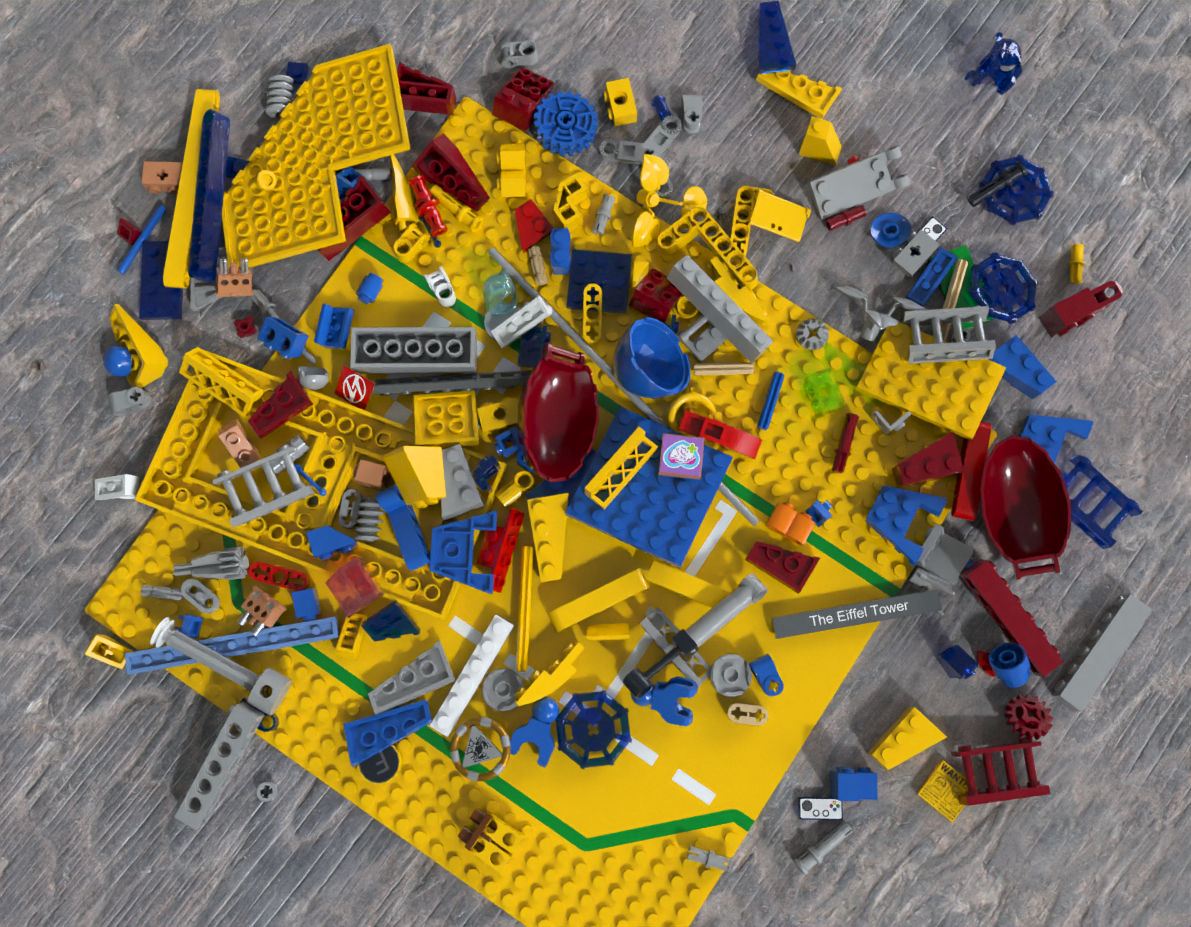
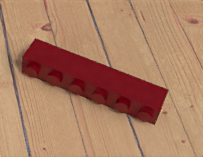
[960,559,1063,677]

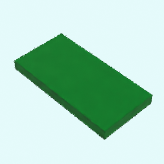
[928,245,997,329]

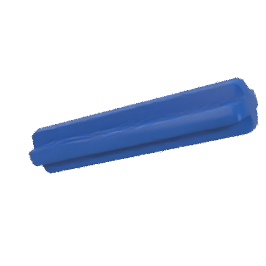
[757,372,784,430]

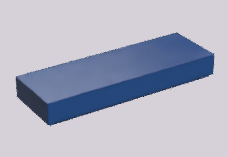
[906,247,958,307]

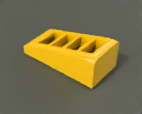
[335,611,368,659]

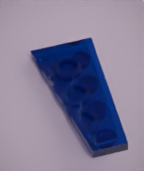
[758,1,797,74]

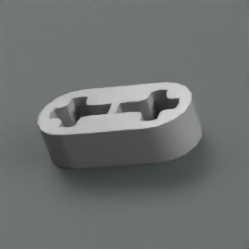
[339,489,363,529]

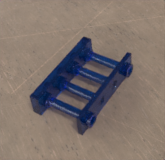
[1064,455,1143,549]

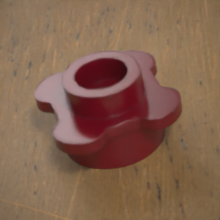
[234,316,257,338]

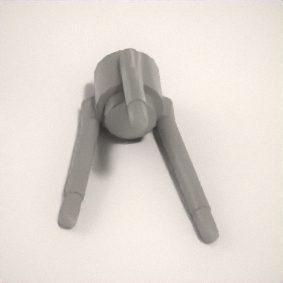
[909,567,955,616]

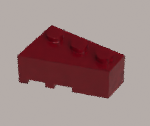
[397,62,457,115]
[892,431,964,488]

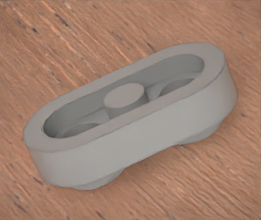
[181,579,220,614]

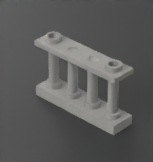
[903,306,996,364]
[212,445,315,527]

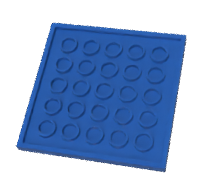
[565,407,733,568]

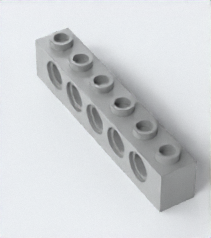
[175,701,265,830]

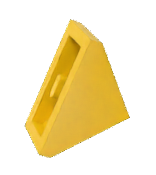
[84,634,133,669]

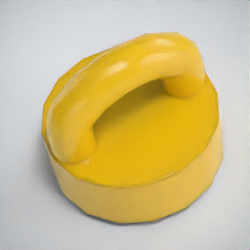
[255,170,276,191]

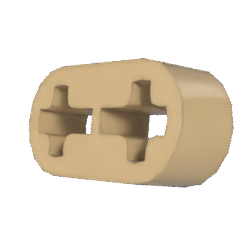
[727,703,768,725]

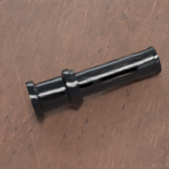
[967,161,1027,208]

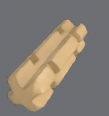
[529,246,548,285]

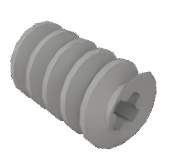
[265,75,294,120]
[353,497,384,542]

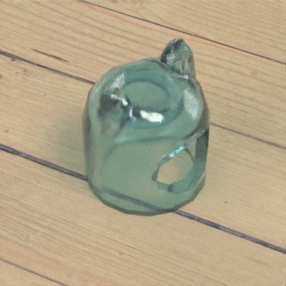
[482,268,517,314]

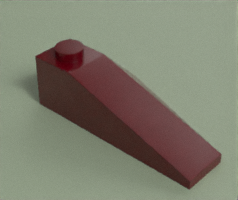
[411,134,490,212]

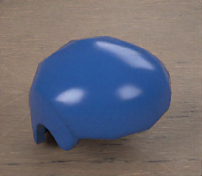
[103,346,132,376]

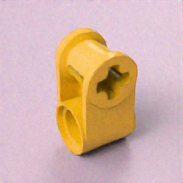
[393,223,430,263]

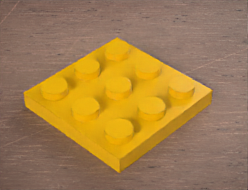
[413,390,479,448]

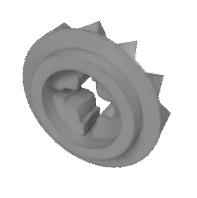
[796,318,829,350]

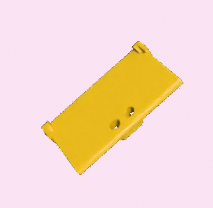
[748,189,811,242]

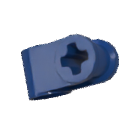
[749,654,784,696]

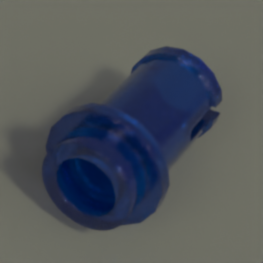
[651,95,672,122]

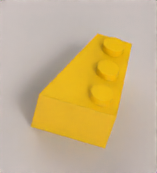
[867,706,947,770]

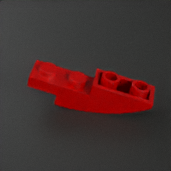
[678,410,762,459]

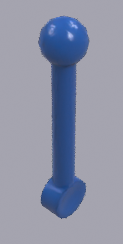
[294,464,327,496]

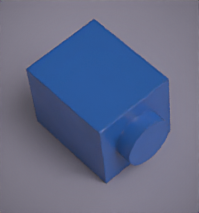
[292,588,322,622]

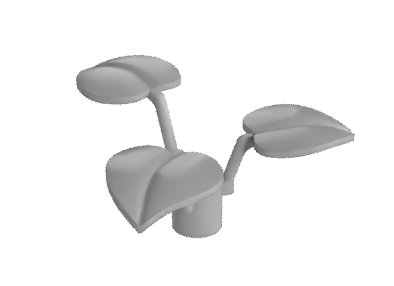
[831,286,926,341]

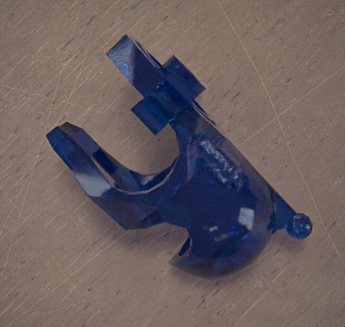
[964,32,1022,95]

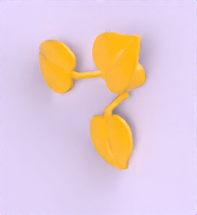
[632,154,707,247]

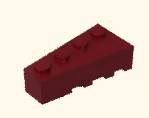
[317,175,391,261]

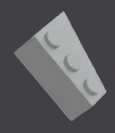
[441,444,484,521]

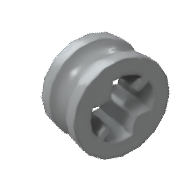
[256,782,278,802]

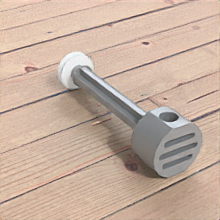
[150,617,292,716]

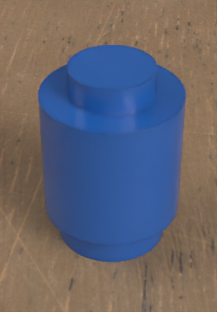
[356,273,383,304]

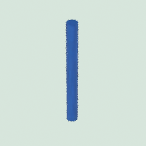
[117,205,166,275]

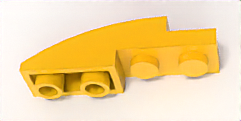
[709,257,768,327]
[513,642,584,706]

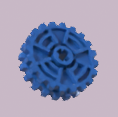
[533,91,598,157]

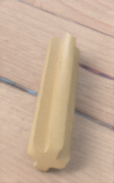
[693,362,754,375]

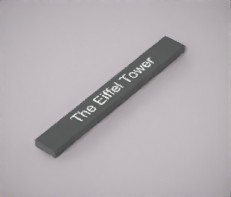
[771,590,942,639]

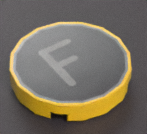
[358,745,402,785]

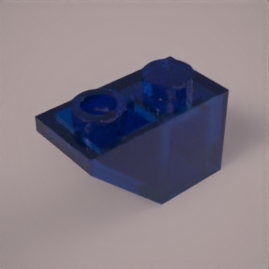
[936,645,979,679]

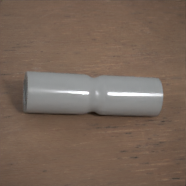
[355,167,392,181]

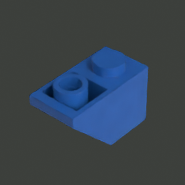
[306,526,358,560]

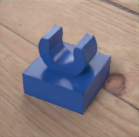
[804,500,832,527]
[175,614,204,638]

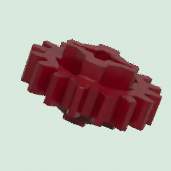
[1004,693,1054,741]

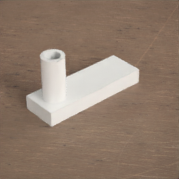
[491,297,552,348]

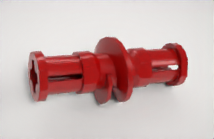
[408,175,448,237]

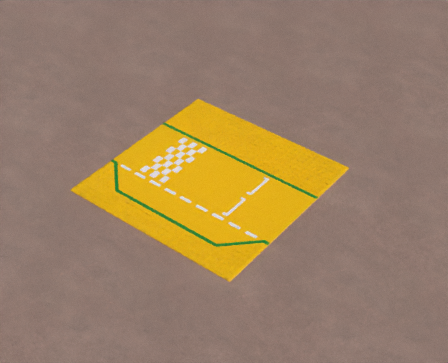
[85,97,997,927]

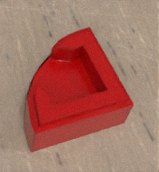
[977,650,995,677]

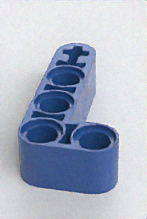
[376,484,430,571]

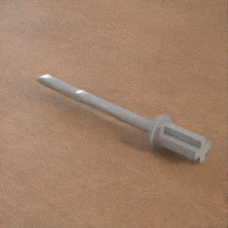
[249,289,316,365]

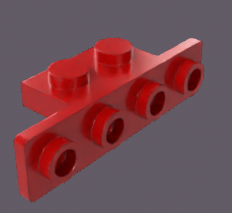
[476,508,524,593]

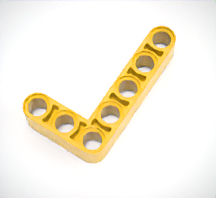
[657,207,758,290]

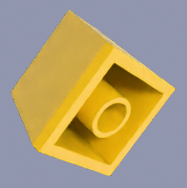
[383,446,446,508]

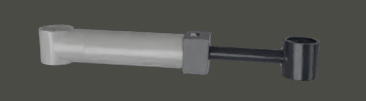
[622,574,768,699]

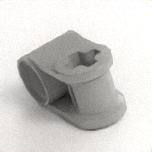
[500,40,538,68]
[681,94,702,134]
[108,387,152,416]

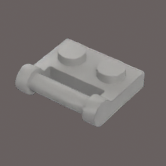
[676,314,727,363]

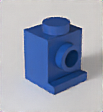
[494,426,521,458]

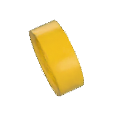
[676,296,698,319]

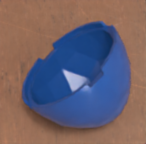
[613,317,691,399]

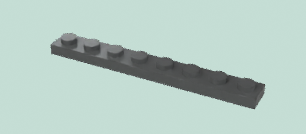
[373,370,532,396]

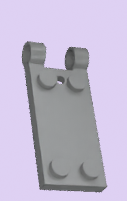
[808,145,910,220]

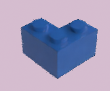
[830,767,878,801]

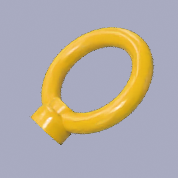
[668,392,722,437]

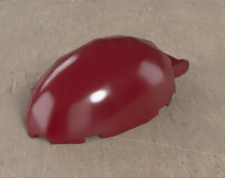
[518,342,599,482]
[980,435,1071,580]

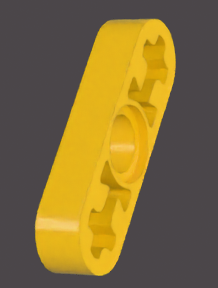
[583,284,602,343]

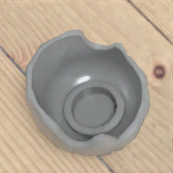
[297,366,329,390]

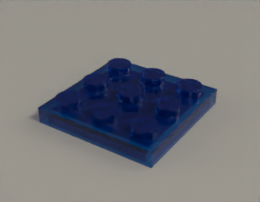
[567,249,632,314]

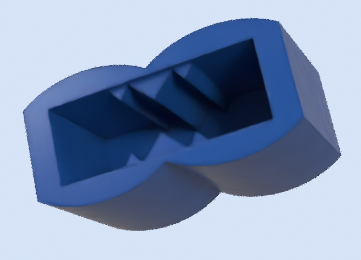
[550,228,571,275]

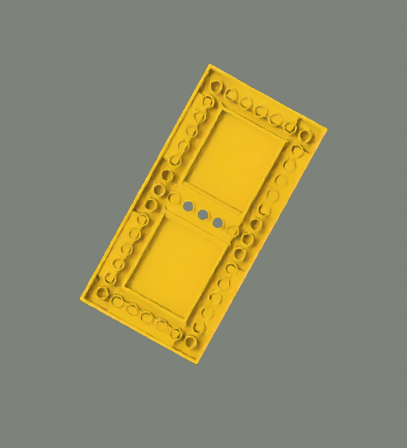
[134,349,507,620]

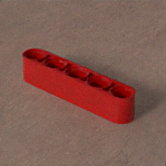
[951,422,991,521]

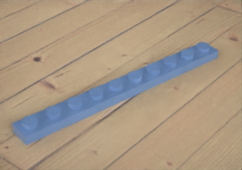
[125,617,339,675]

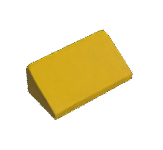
[631,261,649,294]
[587,623,630,641]

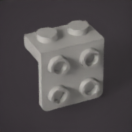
[916,523,973,584]

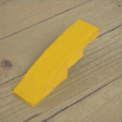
[646,560,731,608]

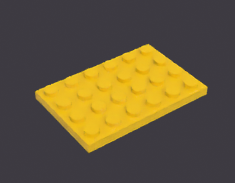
[856,322,1006,441]

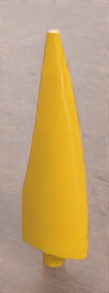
[389,154,419,233]

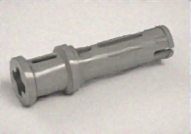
[793,821,853,876]

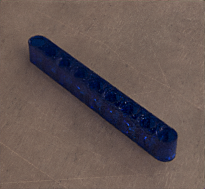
[188,109,230,283]

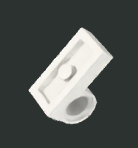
[95,474,139,500]

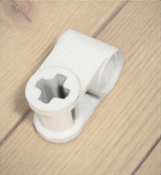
[424,266,456,307]

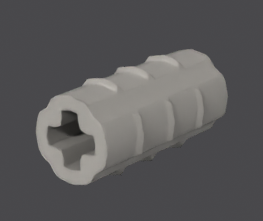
[270,435,309,475]

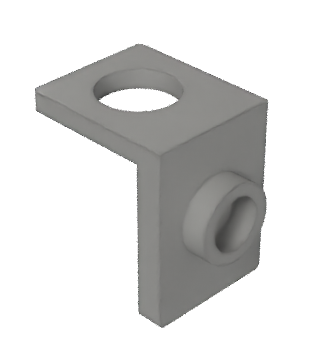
[870,410,911,435]

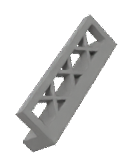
[640,607,711,687]

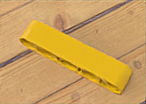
[548,568,650,633]

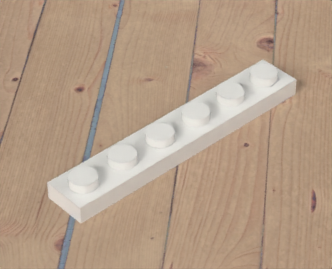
[430,615,514,737]

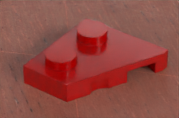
[515,199,553,253]

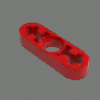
[248,562,310,591]

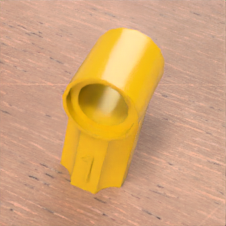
[495,471,535,508]

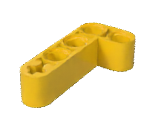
[728,186,774,266]

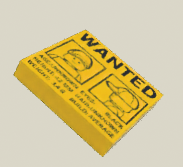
[916,760,978,823]

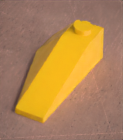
[109,304,168,388]

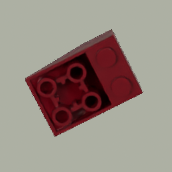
[492,67,555,131]

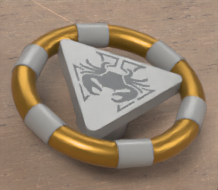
[450,717,511,782]

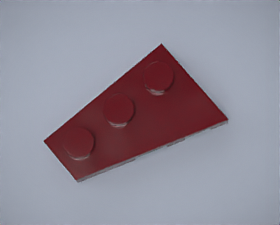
[248,370,313,439]
[745,541,820,594]

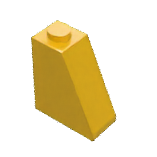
[798,116,842,166]

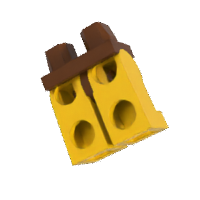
[458,808,525,874]

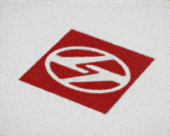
[334,365,375,410]

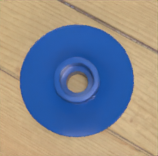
[871,213,911,248]

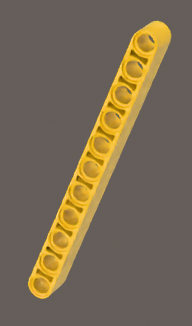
[163,89,220,288]

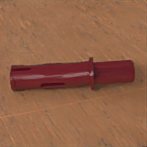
[832,413,859,474]

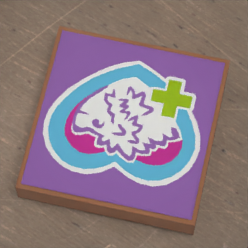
[659,433,705,480]

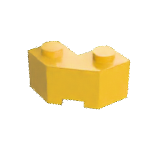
[497,144,526,197]
[553,173,588,232]

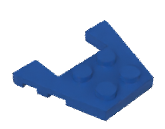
[1019,415,1094,491]
[865,485,948,566]
[430,511,497,594]

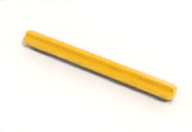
[516,546,533,672]

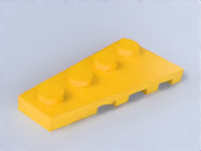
[756,63,842,119]
[527,493,569,582]

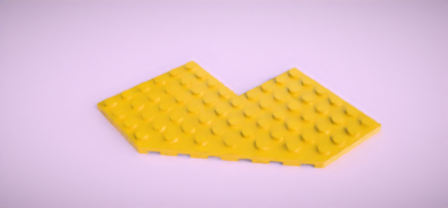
[220,44,410,268]

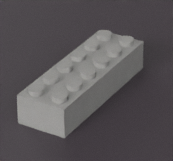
[350,327,477,374]

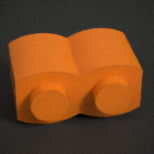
[765,502,815,546]

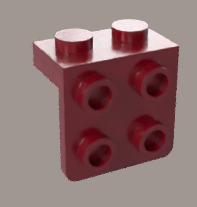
[629,269,682,324]

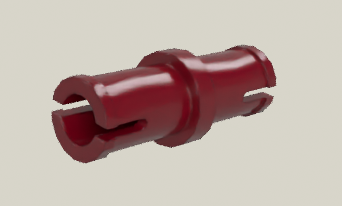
[825,205,866,231]

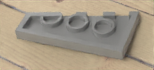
[368,641,456,714]

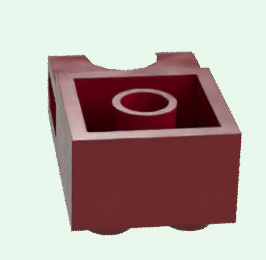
[1039,281,1123,338]

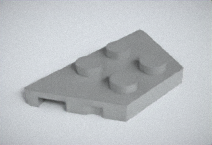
[190,238,228,311]

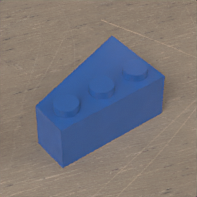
[988,335,1057,399]

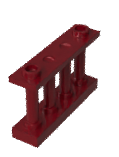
[951,737,1050,806]

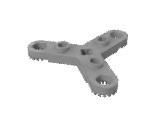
[599,115,681,199]

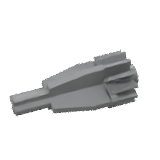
[173,547,249,580]

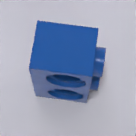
[257,317,309,359]

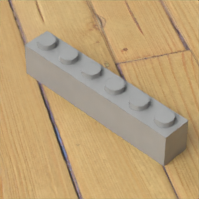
[667,255,773,363]
[1052,594,1152,712]

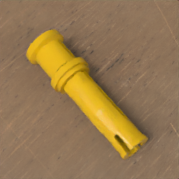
[430,185,484,233]

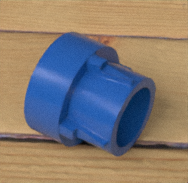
[989,643,1031,688]

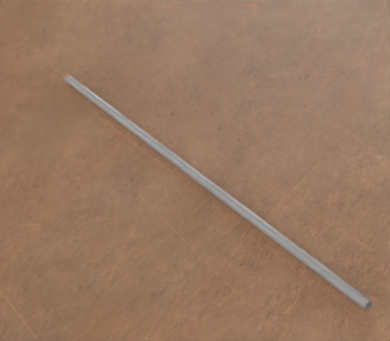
[488,247,760,526]

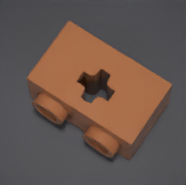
[142,161,183,194]
[218,418,260,468]
[353,460,391,491]

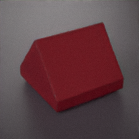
[117,218,142,245]

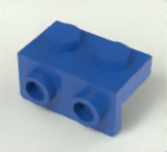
[314,304,354,349]

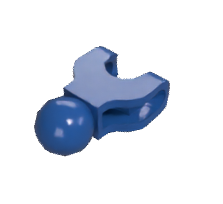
[630,676,698,726]
[510,697,559,768]

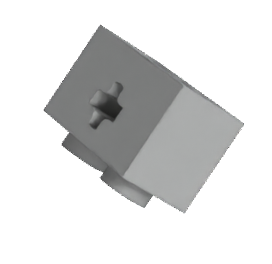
[893,229,940,278]

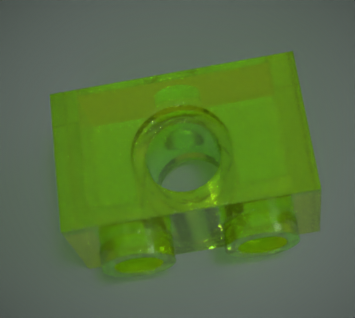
[803,367,846,417]

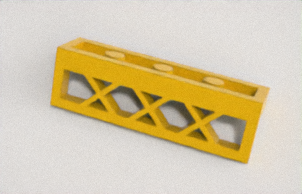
[179,347,264,417]
[585,427,658,510]

